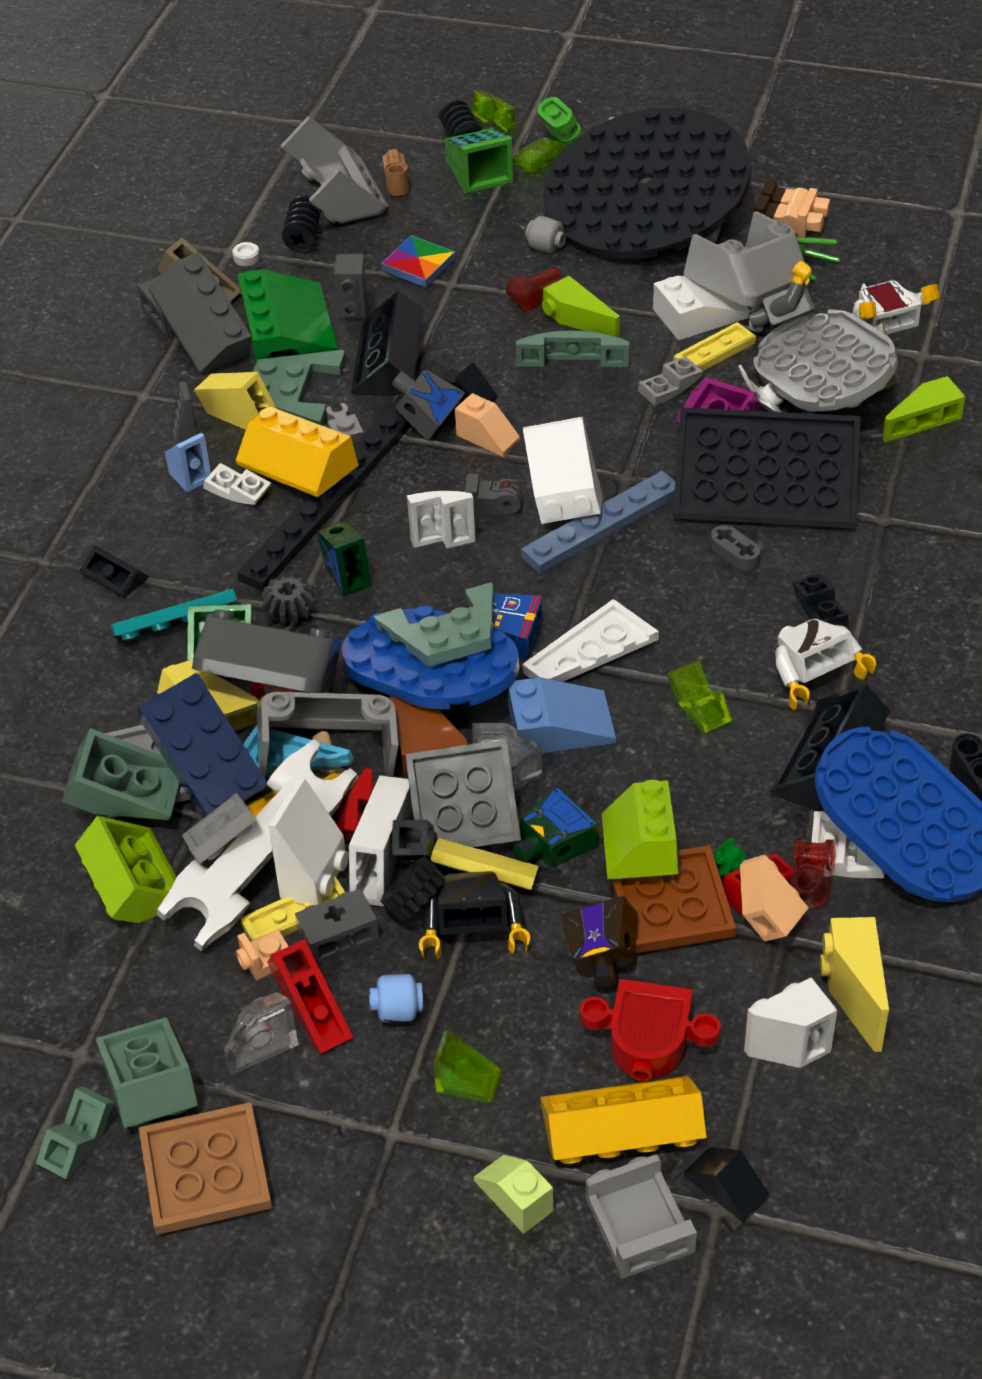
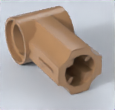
[382,149,409,196]

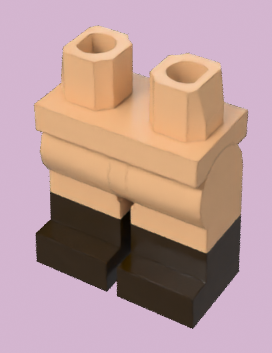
[753,179,831,238]

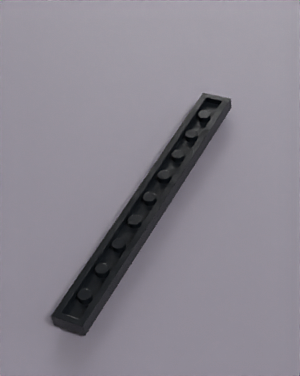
[237,396,412,591]

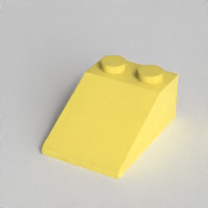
[820,917,889,1052]

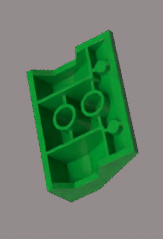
[237,269,338,364]

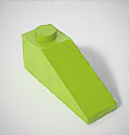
[542,276,620,338]
[882,376,965,442]

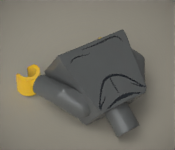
[748,260,815,330]

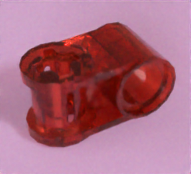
[791,839,836,909]

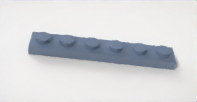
[521,471,675,574]

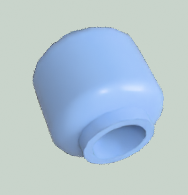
[369,974,423,1022]

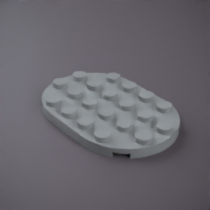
[753,310,898,413]

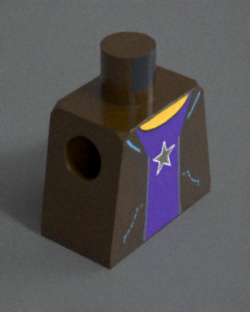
[561,896,638,987]

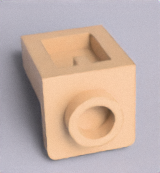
[235,930,289,980]

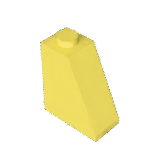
[194,372,277,430]
[157,660,259,731]

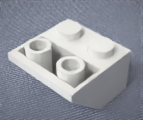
[744,978,837,1068]

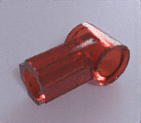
[506,267,563,311]

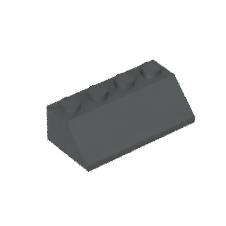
[149,252,251,375]

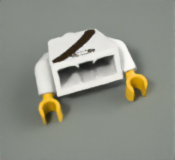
[775,619,876,710]

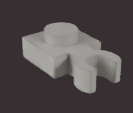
[326,403,364,443]

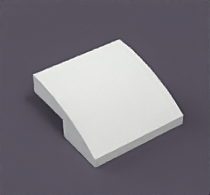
[407,491,475,549]
[809,811,885,878]

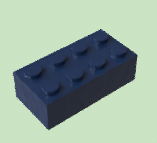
[137,672,269,819]

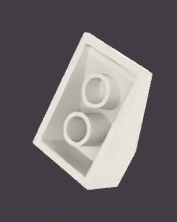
[653,275,751,340]
[523,417,603,524]
[269,777,349,905]

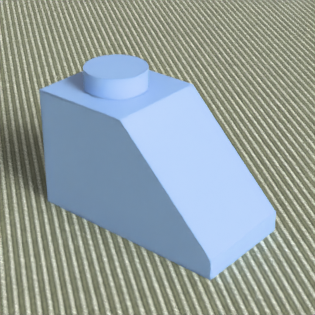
[165,433,211,492]

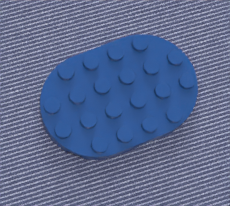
[342,606,520,709]
[815,727,982,902]

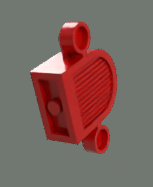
[580,979,721,1081]

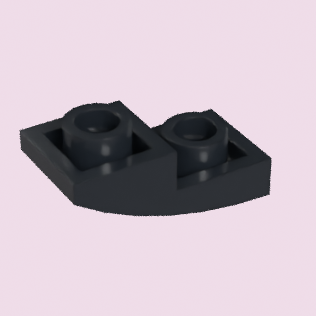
[793,574,849,626]

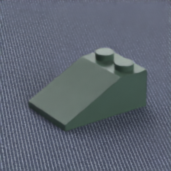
[62,728,179,820]
[95,1017,198,1128]

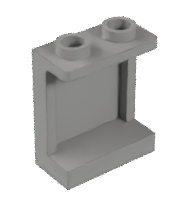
[586,1154,697,1279]

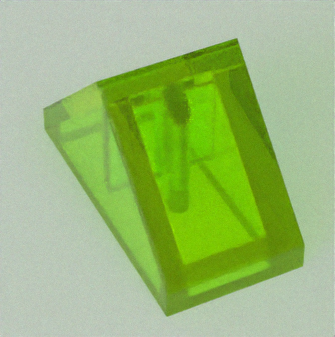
[434,1030,502,1103]

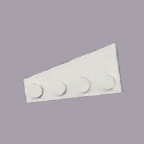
[522,599,659,682]

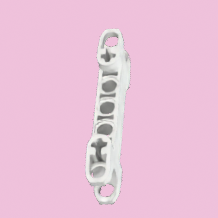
[156,739,357,951]

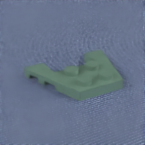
[253,350,346,426]
[374,582,495,667]

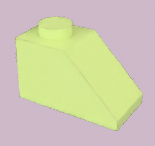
[474,1155,554,1234]

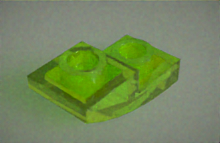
[471,90,516,133]
[513,137,565,172]

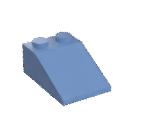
[507,677,616,756]

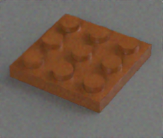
[611,845,736,953]

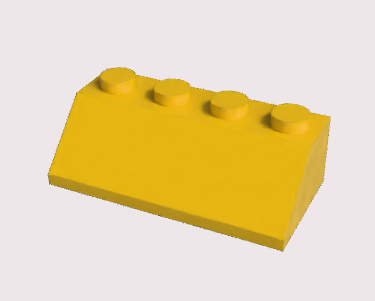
[236,406,359,497]
[540,1076,707,1164]

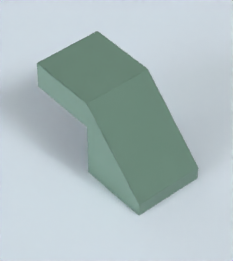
[36,1086,114,1179]

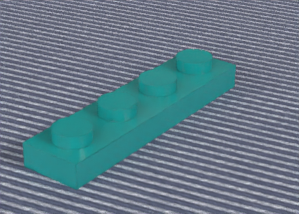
[110,589,237,640]

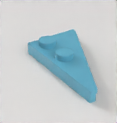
[243,725,354,777]

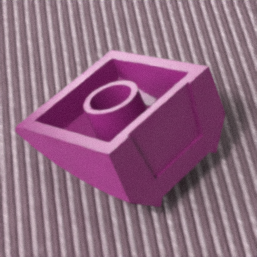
[676,377,761,425]

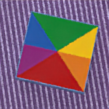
[381,235,456,287]

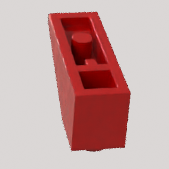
[267,939,353,1054]

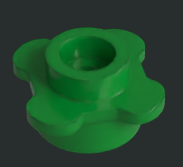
[714,838,746,877]

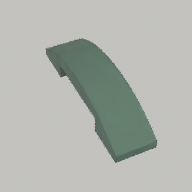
[516,331,629,367]

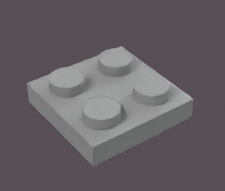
[182,793,257,864]

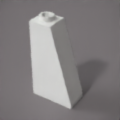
[349,775,412,907]

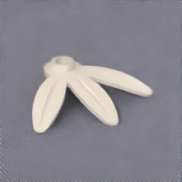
[738,365,784,412]

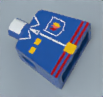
[492,593,543,660]

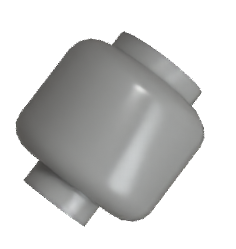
[525,216,567,254]

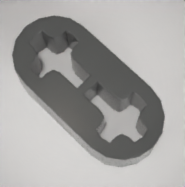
[710,525,761,571]

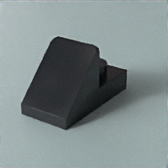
[441,362,497,404]

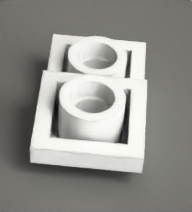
[203,463,271,505]

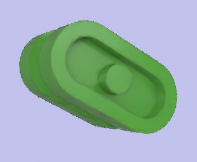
[537,97,584,148]

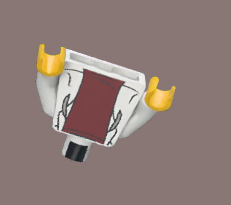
[852,279,940,334]

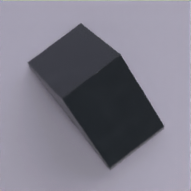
[684,1147,769,1223]

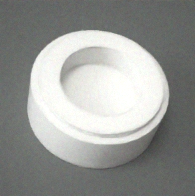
[232,242,260,266]

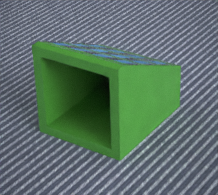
[444,128,513,194]

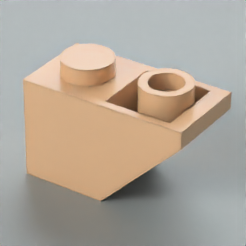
[740,855,808,942]

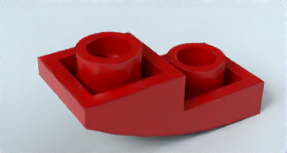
[335,768,376,842]

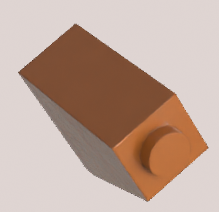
[390,696,468,777]

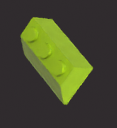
[602,780,678,879]
[75,816,177,923]

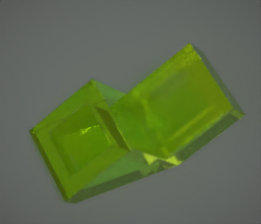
[667,660,733,733]

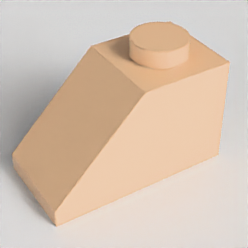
[455,393,520,457]

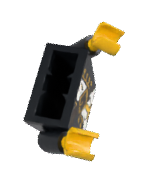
[419,871,530,959]

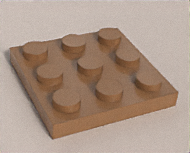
[138,1102,272,1235]

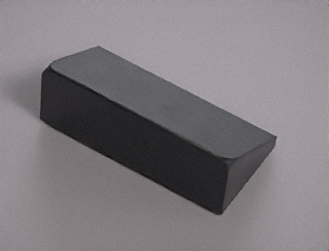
[79,545,149,598]

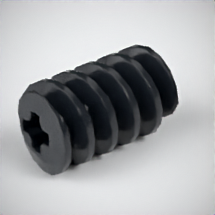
[438,99,482,137]
[282,195,322,252]

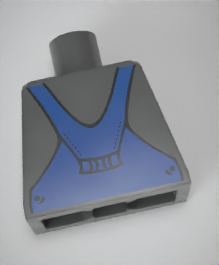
[391,370,465,440]

